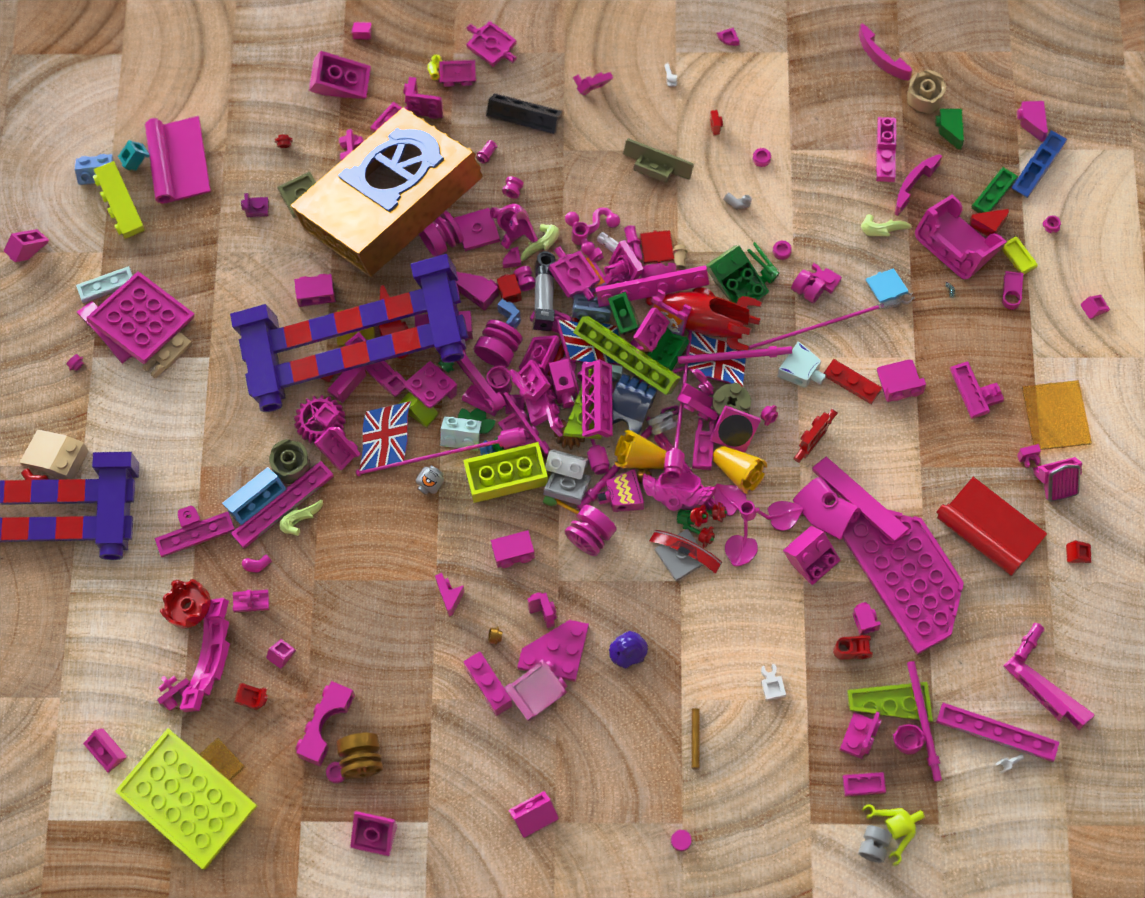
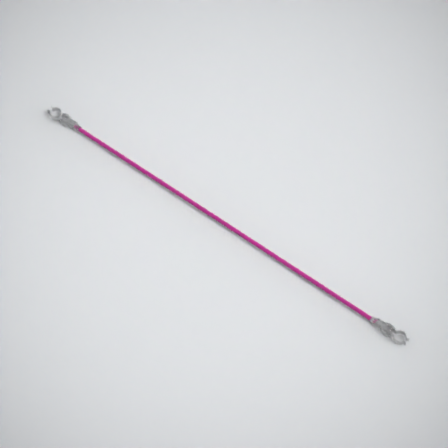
[526,292,915,421]

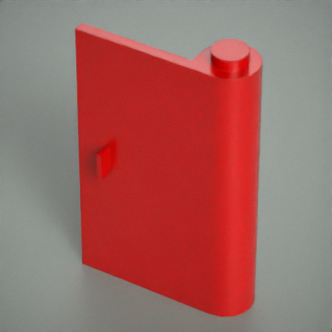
[936,476,1048,577]

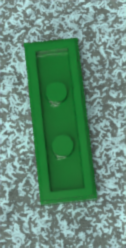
[971,167,1018,213]

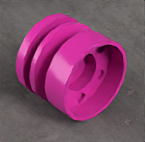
[419,210,464,257]
[473,320,523,368]
[564,505,617,557]

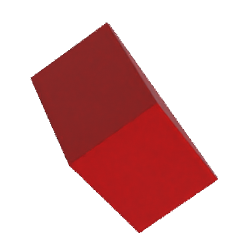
[969,209,1009,237]

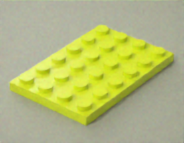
[115,728,258,870]

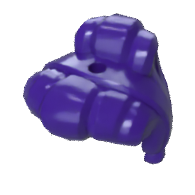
[609,631,648,669]

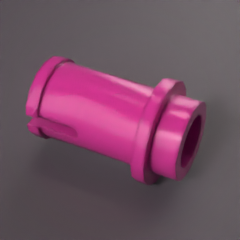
[476,140,497,164]

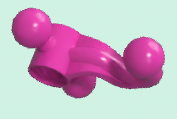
[565,207,620,256]

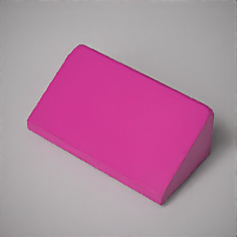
[83,728,127,773]

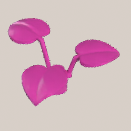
[714,484,803,566]

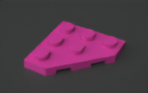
[517,620,589,682]

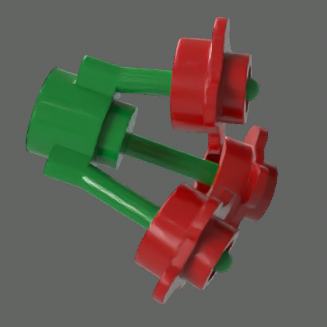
[677,502,727,548]

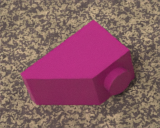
[1017,101,1048,142]
[4,229,49,262]

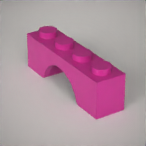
[295,681,355,767]

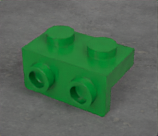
[647,327,690,371]

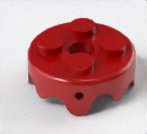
[160,579,211,629]

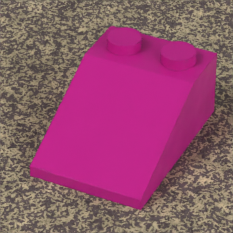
[309,51,371,99]

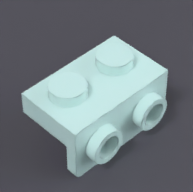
[440,417,482,451]

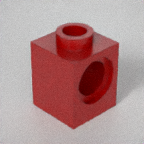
[497,274,522,303]

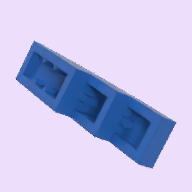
[1012,130,1067,198]

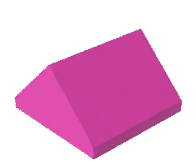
[518,335,560,376]
[350,811,397,856]

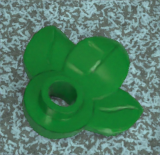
[458,408,495,434]

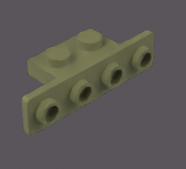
[623,138,694,183]

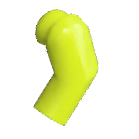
[428,55,442,80]

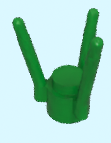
[747,242,780,284]

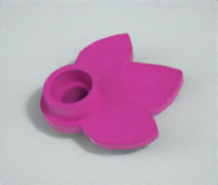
[690,369,714,396]

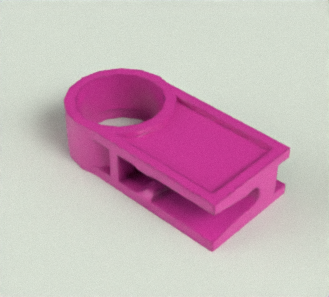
[1002,271,1023,310]

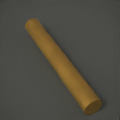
[692,708,700,769]

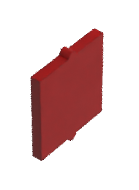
[640,230,674,264]

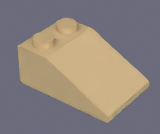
[20,430,89,479]

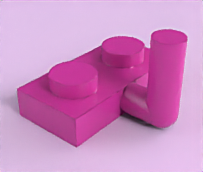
[573,72,613,95]

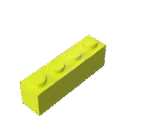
[93,161,145,239]

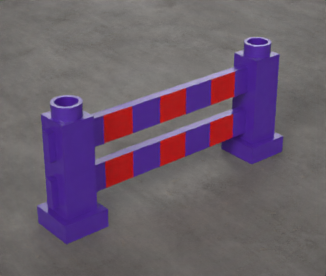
[230,254,469,412]
[0,452,139,560]

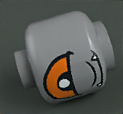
[416,465,444,495]

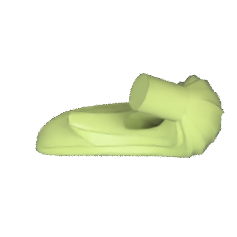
[861,214,912,236]
[521,224,559,261]
[280,500,323,536]

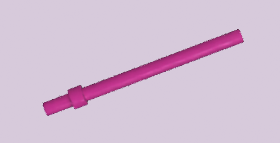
[678,346,792,364]
[576,426,652,510]
[907,661,942,782]

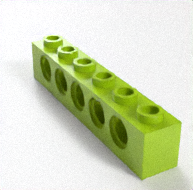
[573,316,681,395]

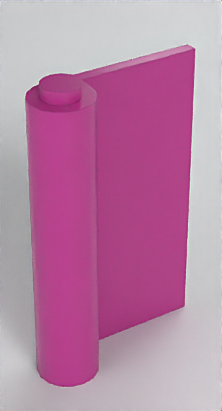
[145,116,211,204]

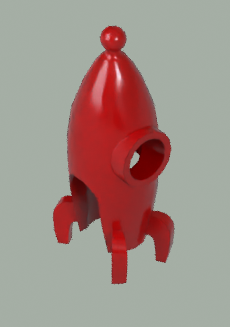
[645,287,762,351]

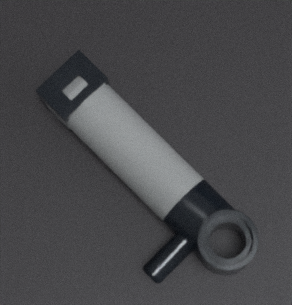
[533,251,555,331]

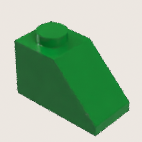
[935,109,964,150]
[608,292,640,335]

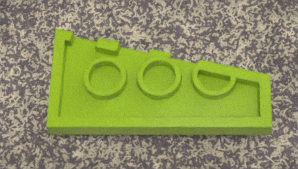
[563,368,602,439]
[847,682,933,722]

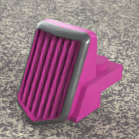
[1033,457,1082,502]

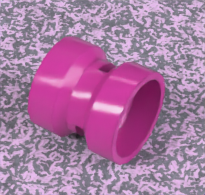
[513,266,535,292]

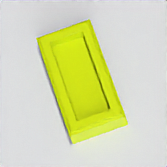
[1002,236,1038,275]

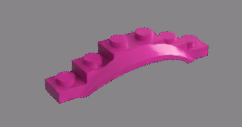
[180,598,230,712]

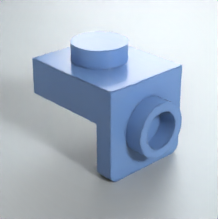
[497,299,521,328]

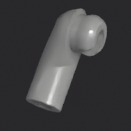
[724,193,752,209]

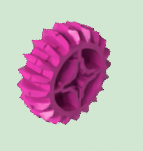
[294,394,346,444]

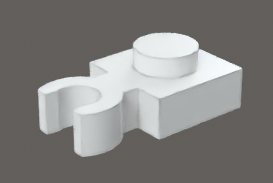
[761,664,786,701]

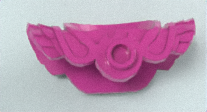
[642,472,716,511]

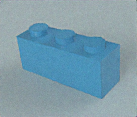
[222,467,286,525]

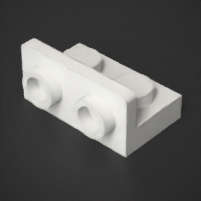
[545,449,589,479]

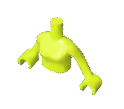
[862,804,925,866]

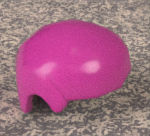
[893,724,925,755]

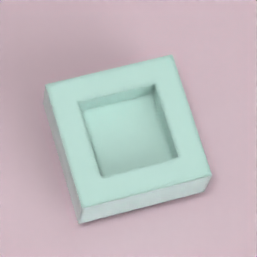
[610,364,623,381]

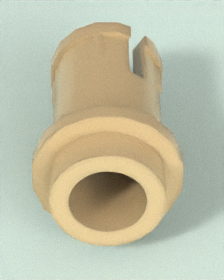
[673,245,688,270]

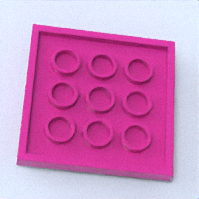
[87,271,195,364]

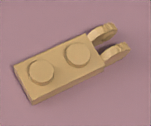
[142,332,192,378]

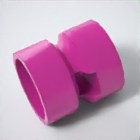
[791,269,826,304]
[486,366,512,396]

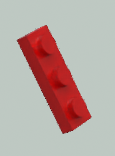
[823,359,882,405]

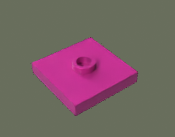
[454,207,500,252]

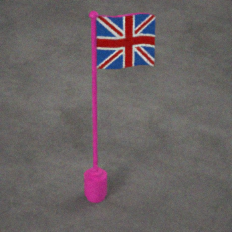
[554,316,622,475]
[664,330,746,479]
[356,401,527,476]

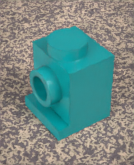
[118,140,150,171]

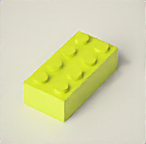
[463,442,548,503]

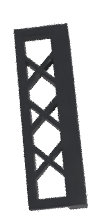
[486,93,563,134]

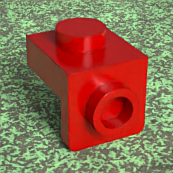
[234,683,268,710]

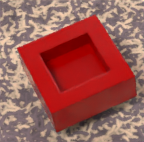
[710,110,723,135]

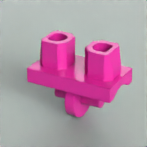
[339,129,364,161]
[233,590,269,613]
[157,676,190,711]

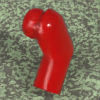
[21,468,49,480]

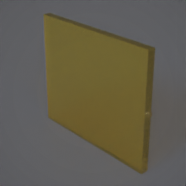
[1022,380,1092,450]

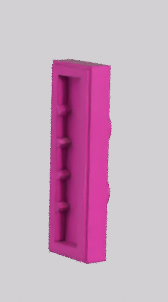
[950,361,990,419]

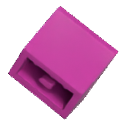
[783,526,841,585]

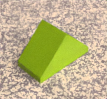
[399,392,439,428]

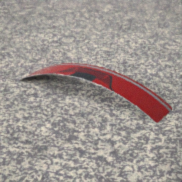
[649,530,722,573]

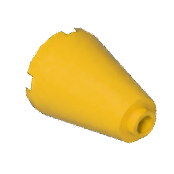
[614,430,667,470]
[713,446,768,494]

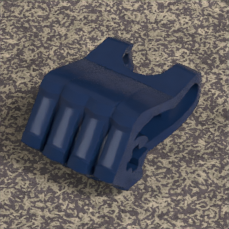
[612,374,658,435]

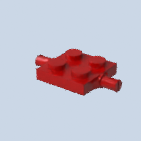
[793,409,838,463]

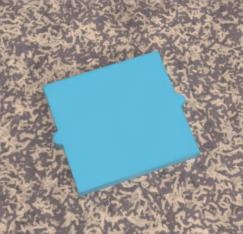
[866,268,908,303]

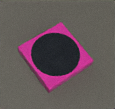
[709,405,761,453]

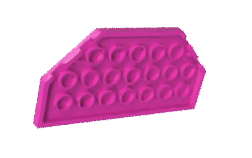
[842,509,964,655]

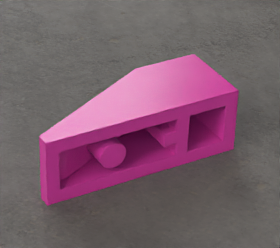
[456,271,499,311]

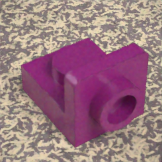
[241,193,269,217]

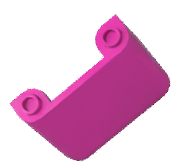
[915,195,1007,279]

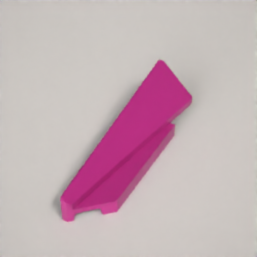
[1003,656,1095,730]

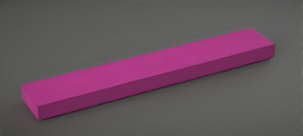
[812,456,909,544]

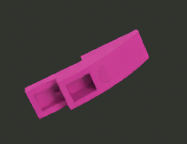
[876,117,896,182]

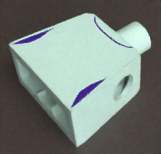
[778,342,826,387]

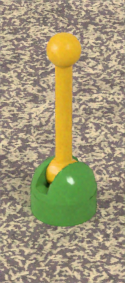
[543,496,579,514]

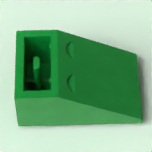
[706,245,770,307]

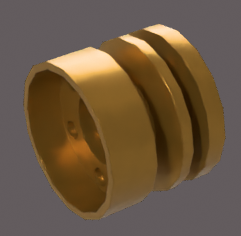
[336,733,383,779]

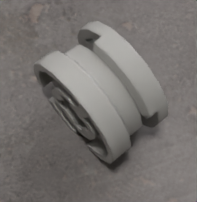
[647,411,677,435]

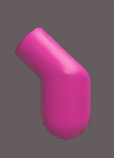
[242,555,272,573]

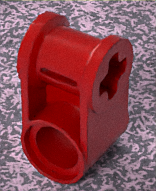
[833,635,873,660]

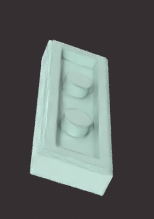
[76,266,133,303]

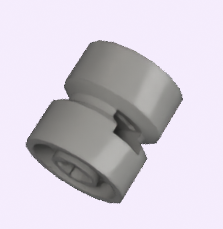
[858,825,892,863]

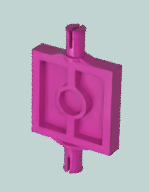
[466,21,517,67]
[548,246,600,301]

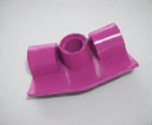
[793,477,861,540]

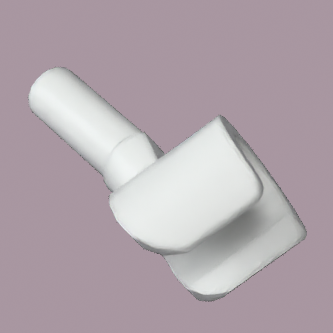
[665,63,677,86]
[996,754,1024,773]

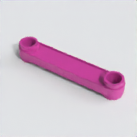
[456,350,506,413]

